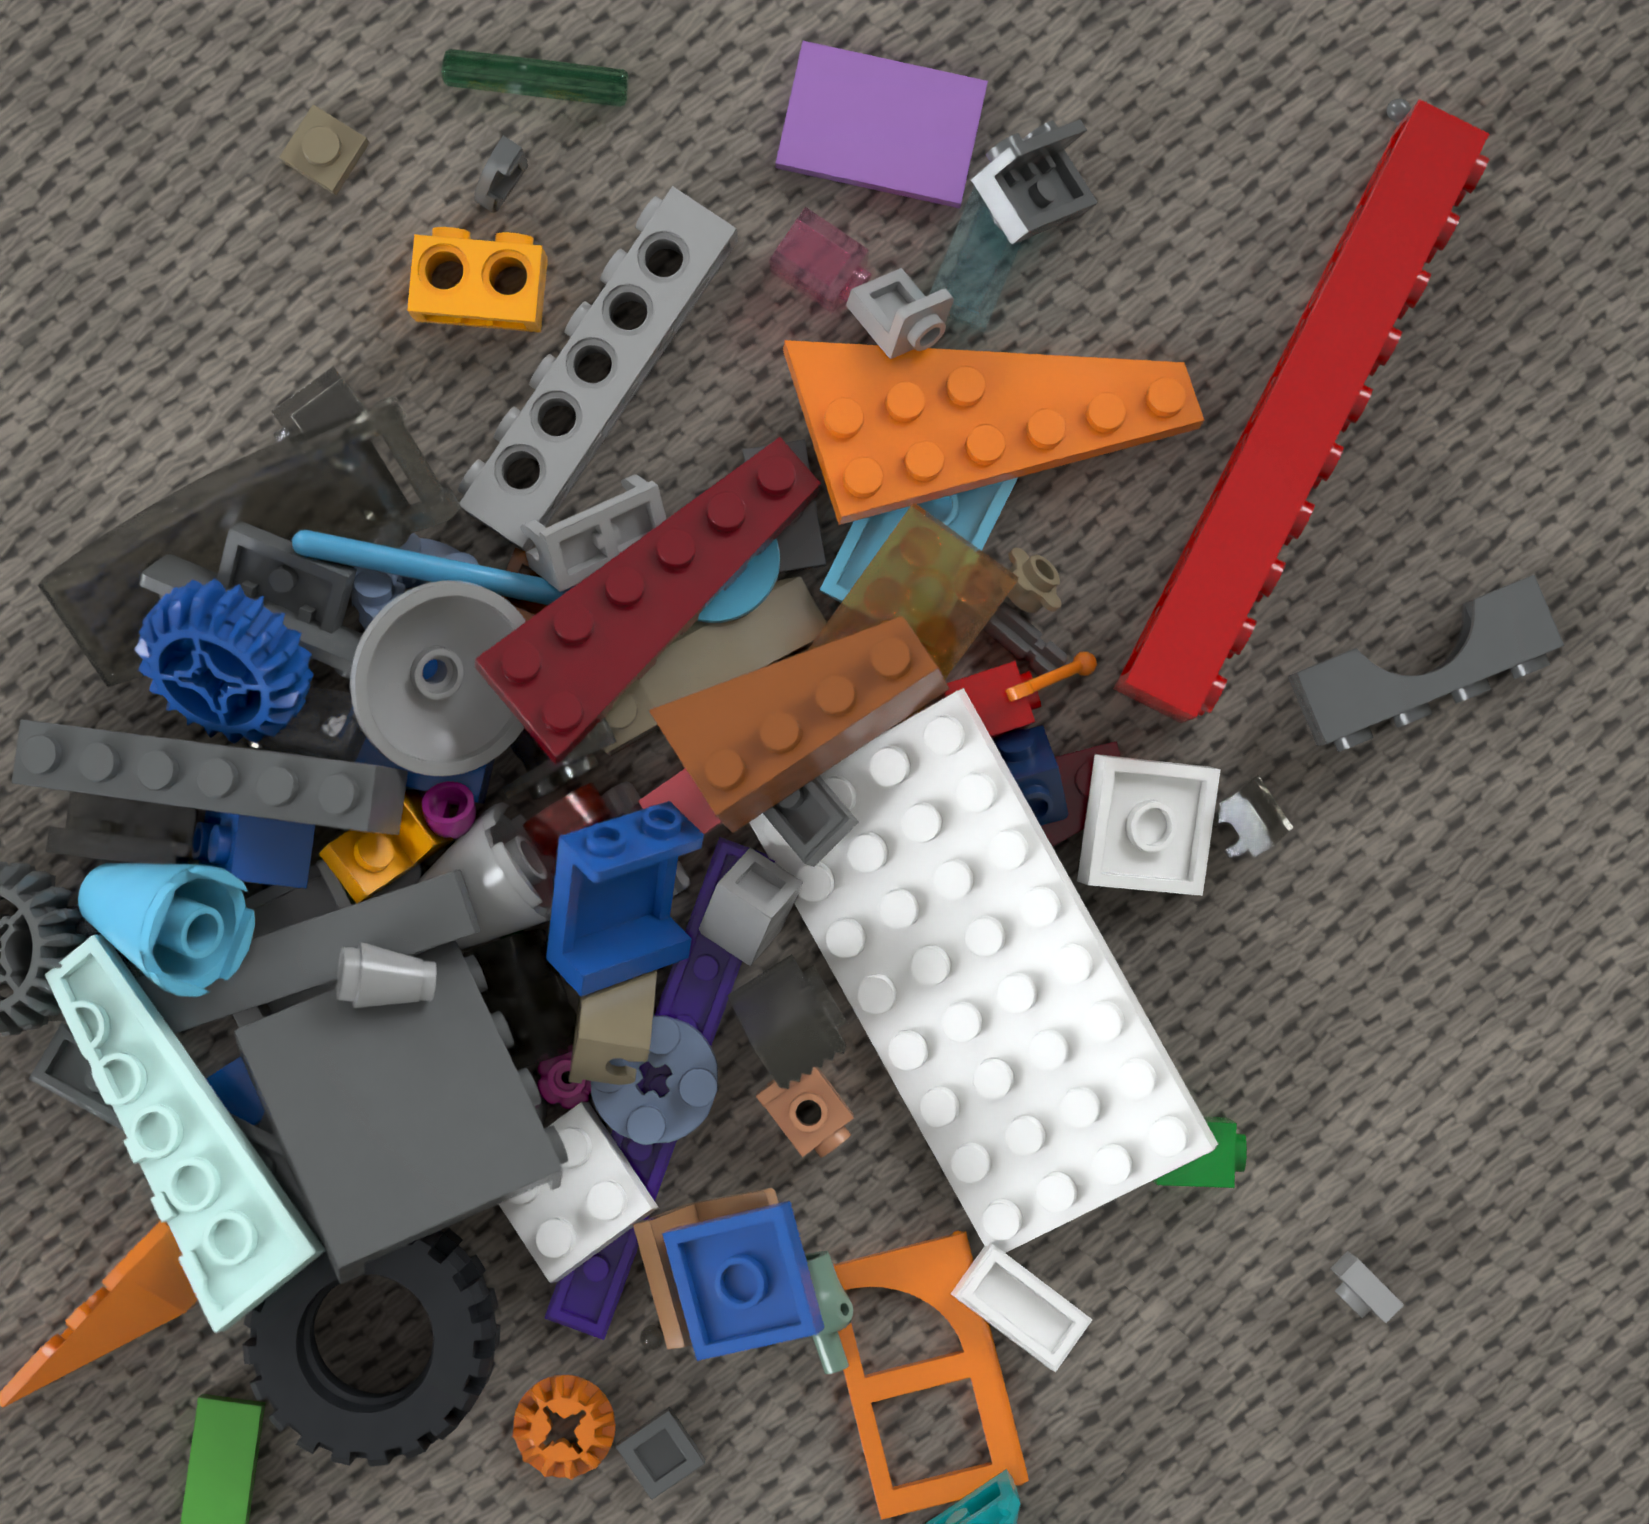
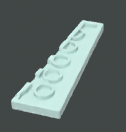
[45,934,326,1333]

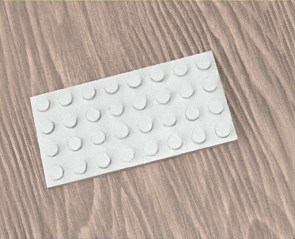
[749,688,1218,1253]

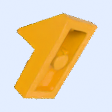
[319,789,453,904]

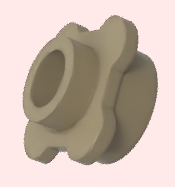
[1001,547,1062,613]

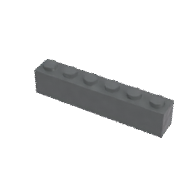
[12,719,408,835]

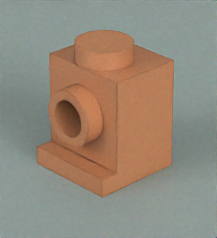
[756,1053,854,1158]

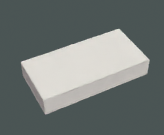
[951,1243,1092,1372]

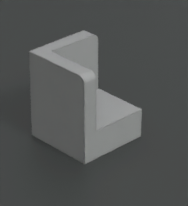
[699,847,803,966]

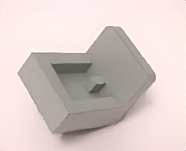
[846,268,954,359]

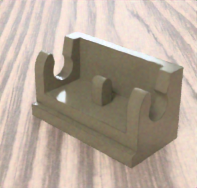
[569,970,657,1085]

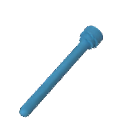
[292,530,576,605]

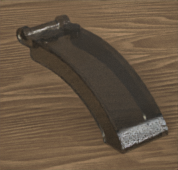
[38,397,461,687]

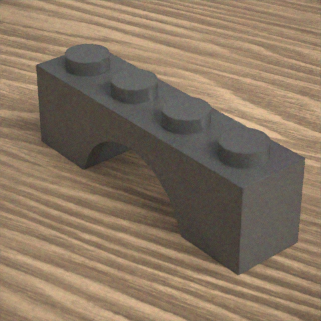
[1288,575,1564,752]

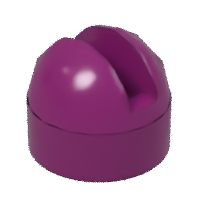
[422,781,476,839]

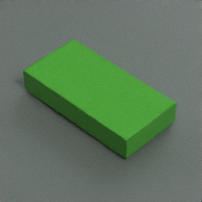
[180,1394,266,1524]

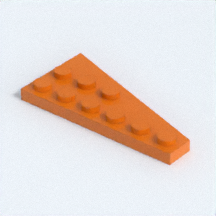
[783,340,1204,525]

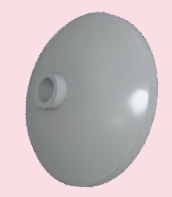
[350,580,526,776]

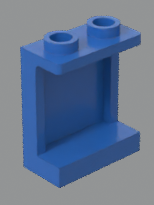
[546,801,704,996]

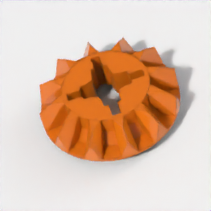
[513,1375,616,1480]

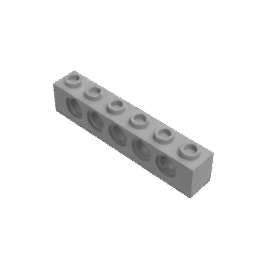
[458,186,738,552]

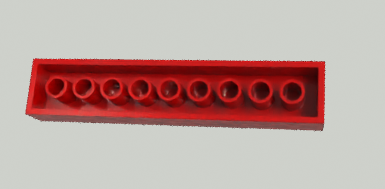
[1113,99,1489,723]

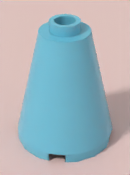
[78,863,255,997]

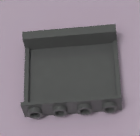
[234,940,568,1284]

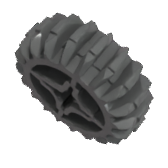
[0,862,88,1036]

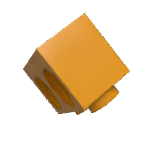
[407,227,548,333]

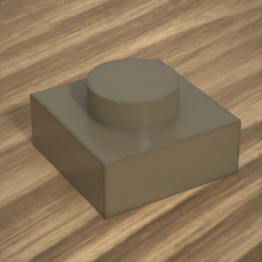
[279,105,369,195]

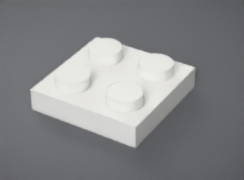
[1077,754,1221,896]
[499,1102,659,1283]

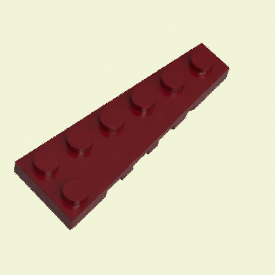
[475,437,821,765]

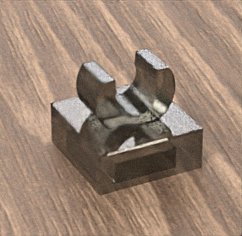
[1212,775,1293,858]

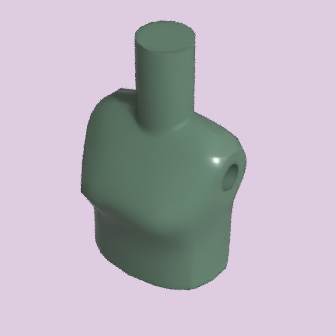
[805,1251,853,1374]

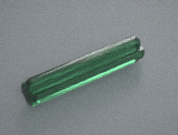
[441,49,629,107]

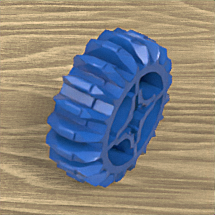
[135,578,314,744]

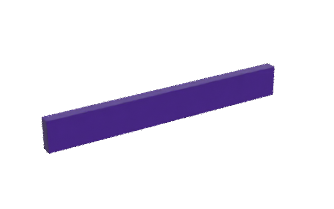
[544,837,775,1340]

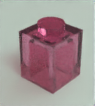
[769,207,872,314]

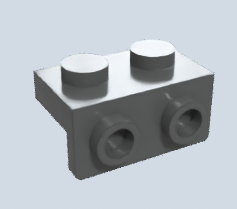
[971,119,1098,245]

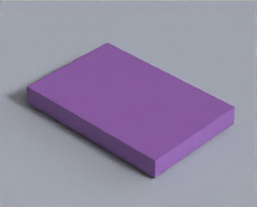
[775,41,988,208]

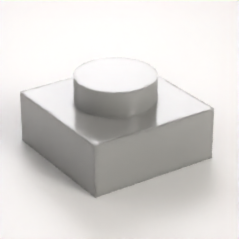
[1330,1251,1404,1323]

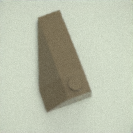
[593,576,832,756]

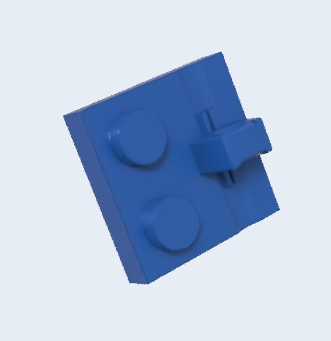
[663,1201,825,1361]

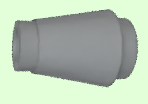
[336,942,436,1008]

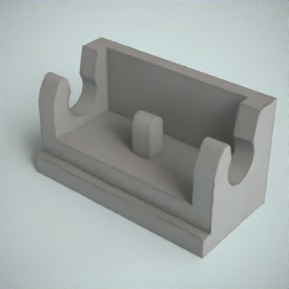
[520,474,666,592]

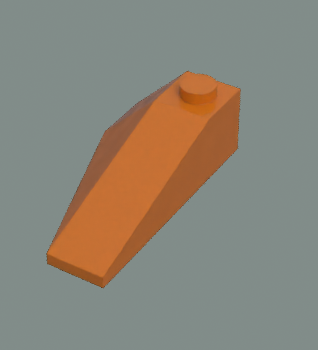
[0,1220,199,1408]

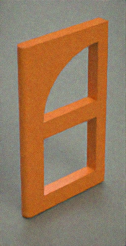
[833,1230,1029,1520]

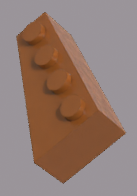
[649,616,949,833]

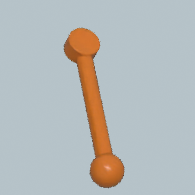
[1005,651,1097,702]

